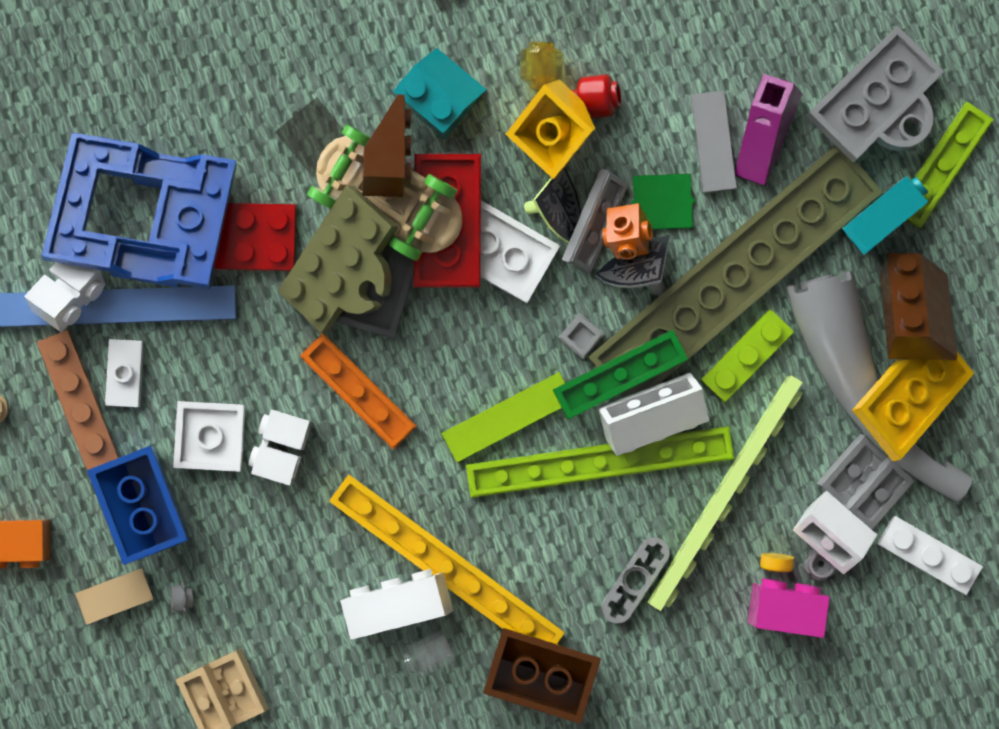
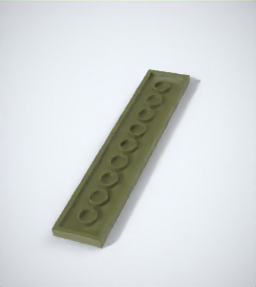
[588,145,883,398]

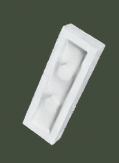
[877,516,983,595]

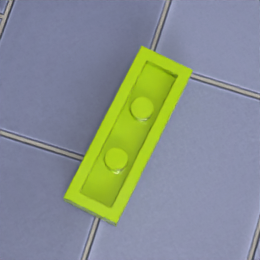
[700,309,794,403]

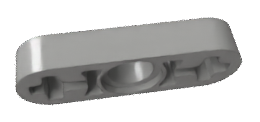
[602,537,670,624]

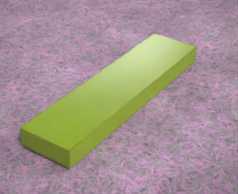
[906,101,994,229]
[441,372,565,462]

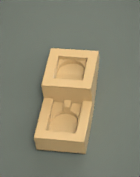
[75,568,153,625]

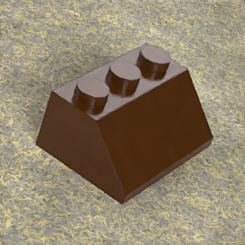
[880,253,957,361]
[483,627,601,724]

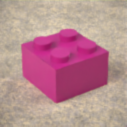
[747,578,829,638]

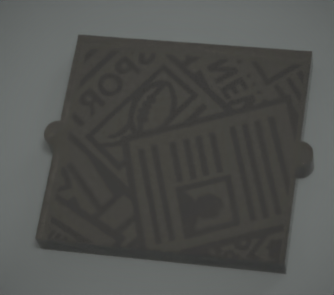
[275,97,345,176]

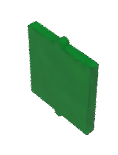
[630,174,695,230]

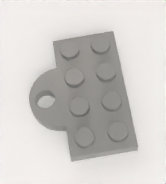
[806,26,944,163]

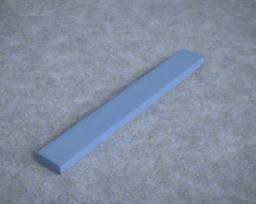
[0,285,237,327]

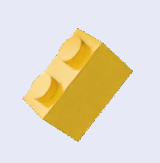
[506,79,595,179]

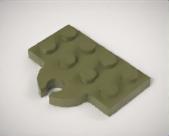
[278,185,399,333]

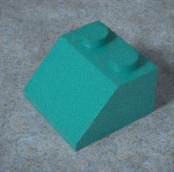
[393,48,487,140]

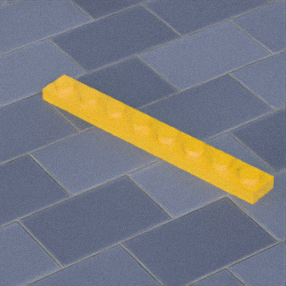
[329,474,565,644]

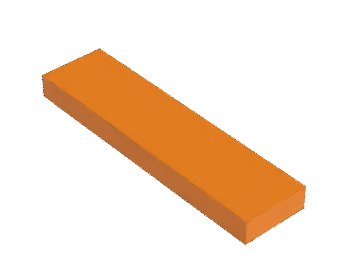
[300,333,417,450]

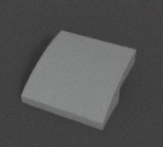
[817,434,915,530]

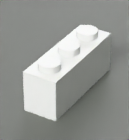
[597,373,709,456]
[340,569,454,640]

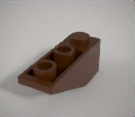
[362,94,411,197]

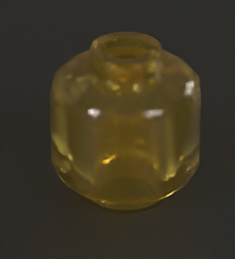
[519,42,563,90]

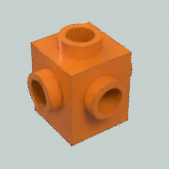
[602,203,653,259]

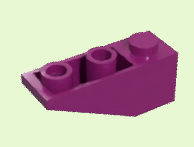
[735,74,803,186]

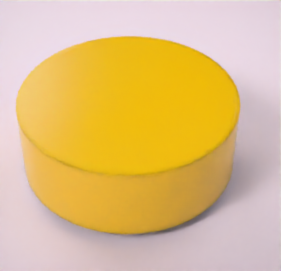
[760,553,795,572]

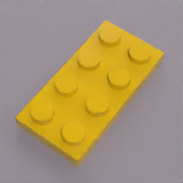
[852,351,974,461]

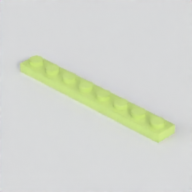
[647,375,803,611]

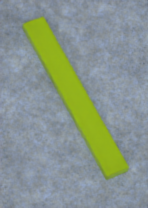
[466,426,734,498]

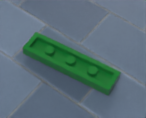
[553,330,688,420]

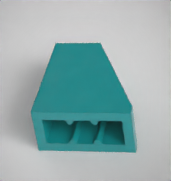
[842,176,929,255]

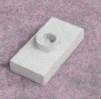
[105,339,144,407]

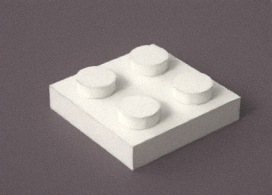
[173,401,246,471]

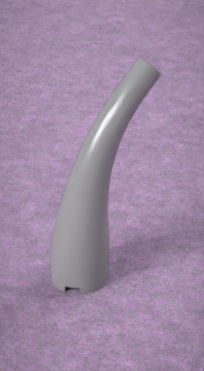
[787,270,973,503]

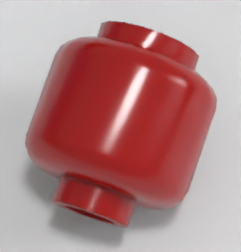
[572,74,622,119]

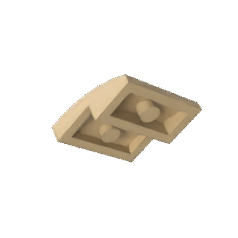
[176,648,269,729]

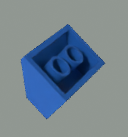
[87,445,191,565]

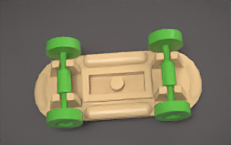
[307,124,463,261]

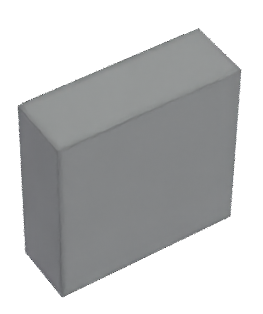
[558,313,605,359]

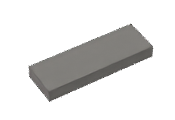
[691,91,737,194]
[562,169,629,274]

